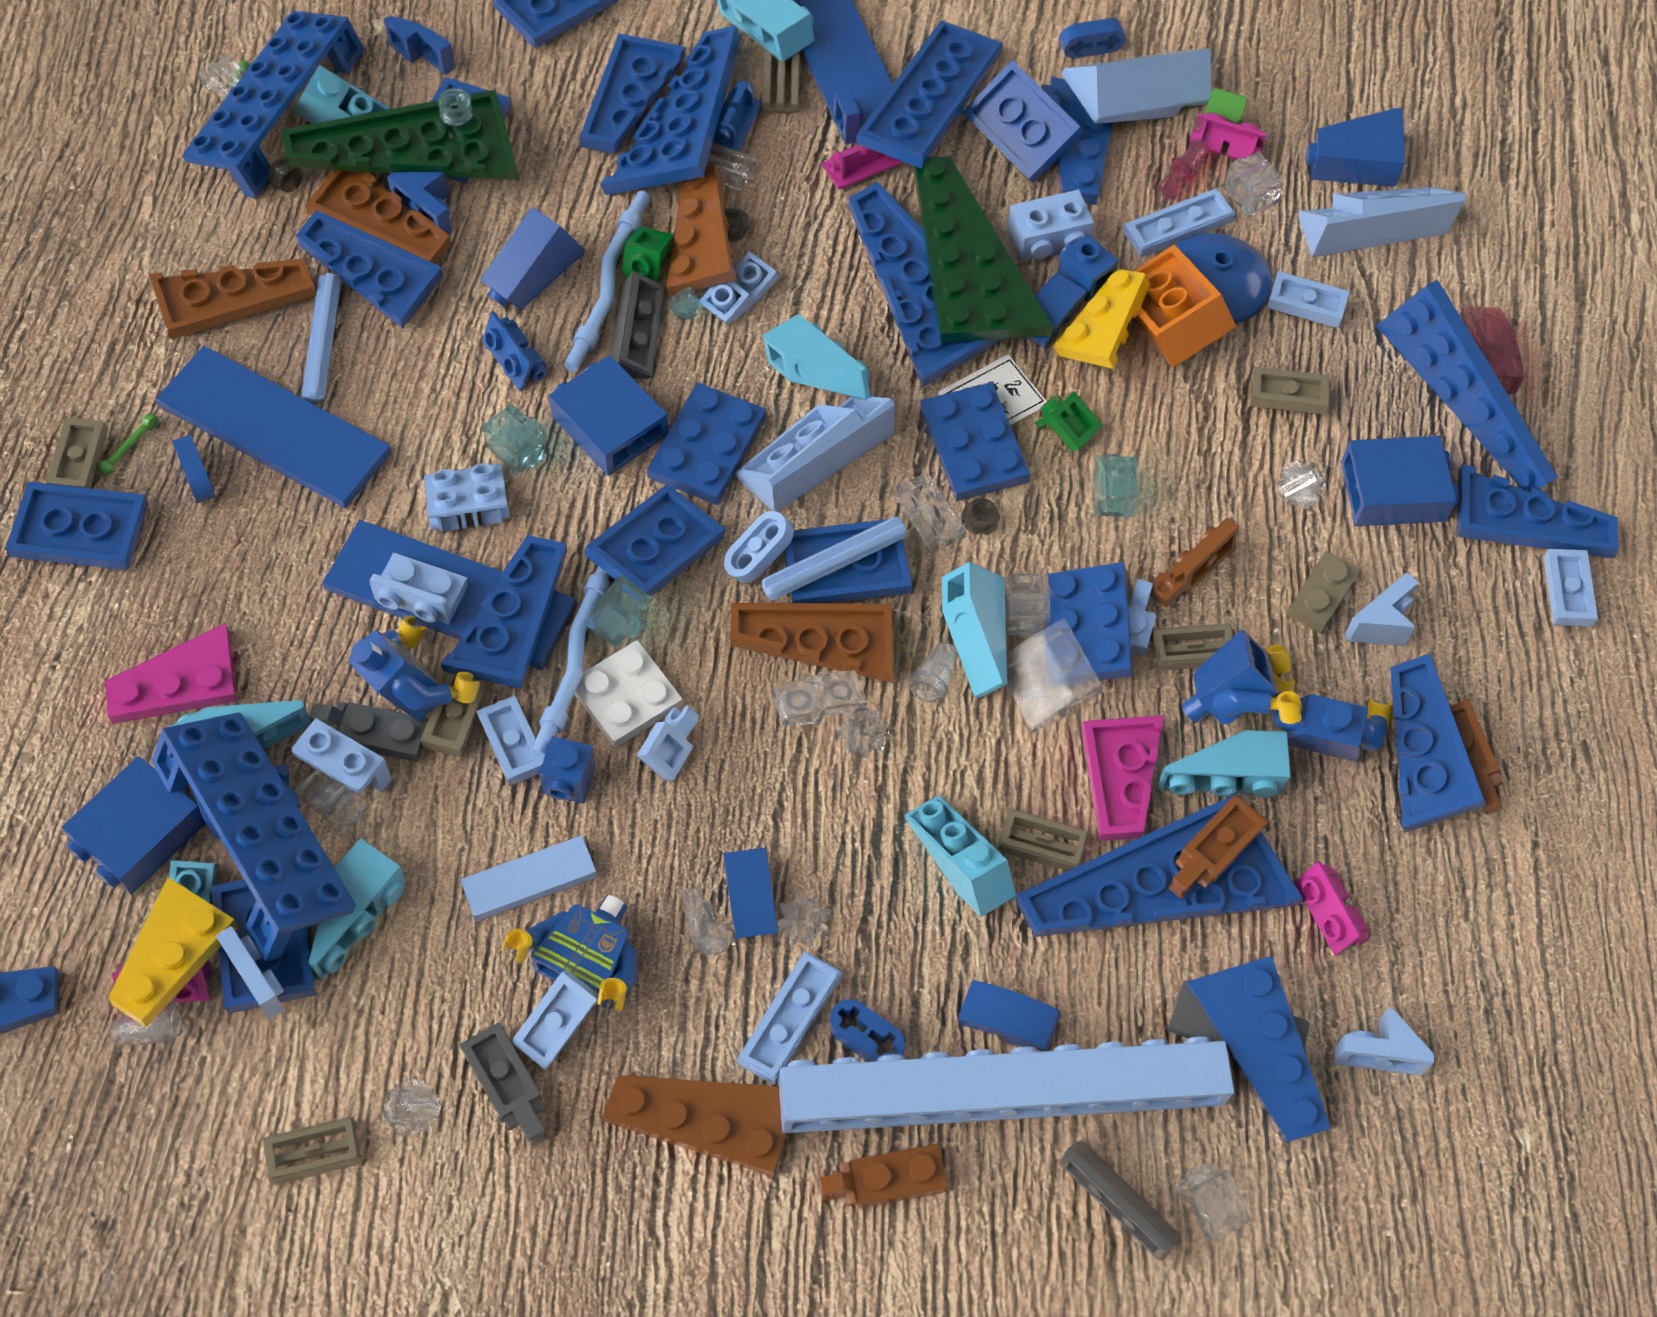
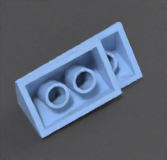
[1061,48,1212,123]
[1299,187,1466,257]
[734,396,895,512]

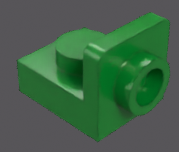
[622,226,674,282]
[1034,391,1103,453]

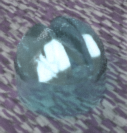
[667,287,700,320]

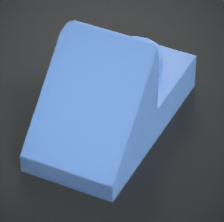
[1344,572,1419,646]
[1334,1007,1434,1076]

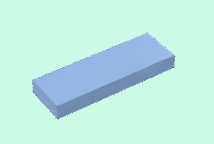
[1123,188,1236,258]
[460,835,597,922]
[737,951,842,1086]

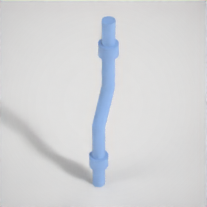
[564,191,650,372]
[531,566,611,759]

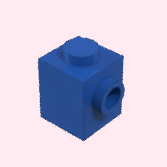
[1058,234,1119,302]
[539,736,596,804]

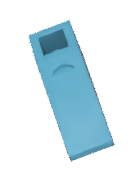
[293,65,391,124]
[762,314,871,399]
[942,562,1007,698]
[1158,730,1290,798]
[904,795,1016,917]
[309,838,406,981]

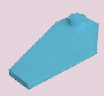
[717,0,815,62]
[169,700,311,750]

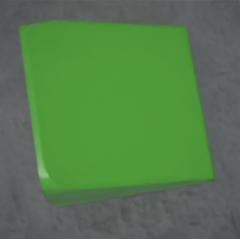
[1205,88,1247,124]

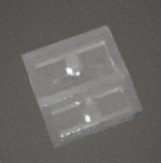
[1006,618,1103,733]

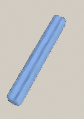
[302,273,341,404]
[762,517,907,600]

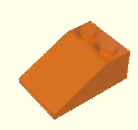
[1133,244,1236,368]

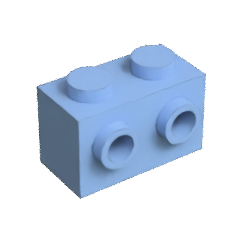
[1007,190,1094,262]

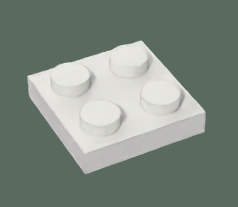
[574,640,683,749]

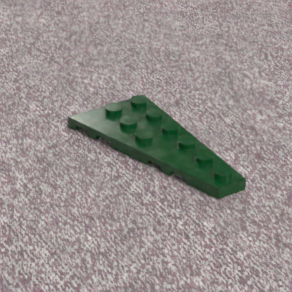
[281,89,519,181]
[913,156,1053,343]

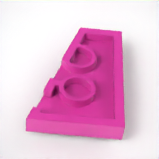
[105,623,237,724]
[1081,715,1164,841]

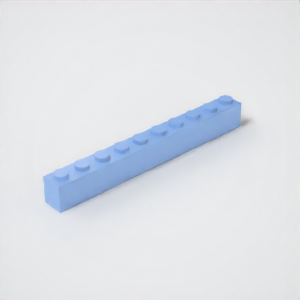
[778,1036,1234,1133]

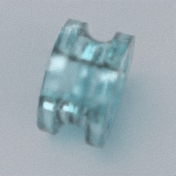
[438,88,473,126]

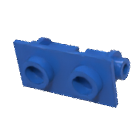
[712,81,763,154]
[482,312,547,392]

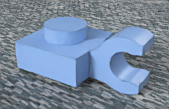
[1129,579,1157,655]
[637,706,699,780]

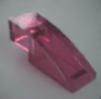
[1461,306,1525,394]

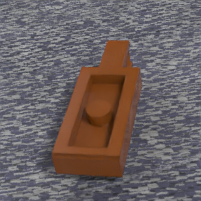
[1150,517,1238,608]
[1450,699,1503,815]
[1168,794,1269,899]
[819,1143,948,1209]

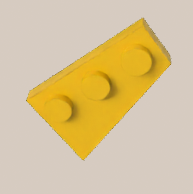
[1053,268,1150,369]
[108,877,238,1028]

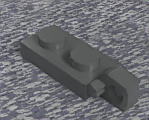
[308,702,429,762]
[459,1022,547,1147]

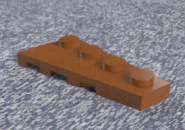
[666,164,738,296]
[305,170,451,264]
[148,259,316,339]
[730,603,893,683]
[602,1075,788,1177]

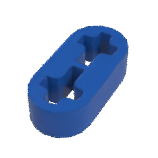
[1059,18,1126,58]
[172,434,216,504]
[830,999,905,1062]

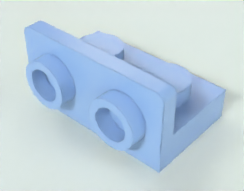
[369,553,469,625]
[291,718,392,793]

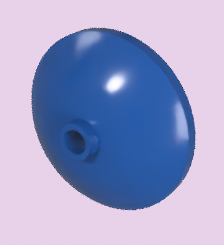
[1176,233,1272,324]

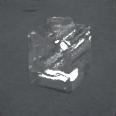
[1223,152,1285,218]
[1005,573,1050,638]

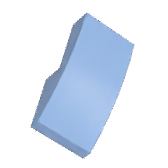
[699,251,780,325]

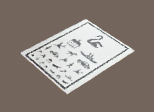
[938,355,1047,425]

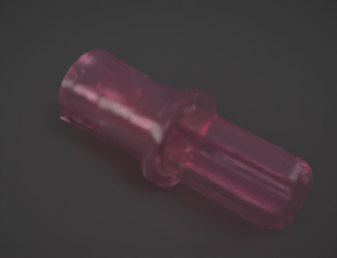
[1159,140,1210,199]

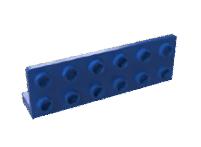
[792,0,893,145]
[182,11,365,198]
[151,712,356,961]

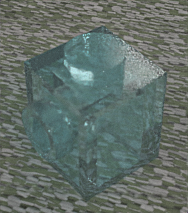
[482,404,546,475]
[1092,454,1138,517]
[585,575,653,648]

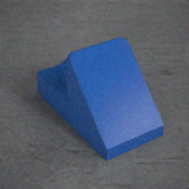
[387,172,452,235]

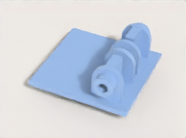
[424,463,510,532]

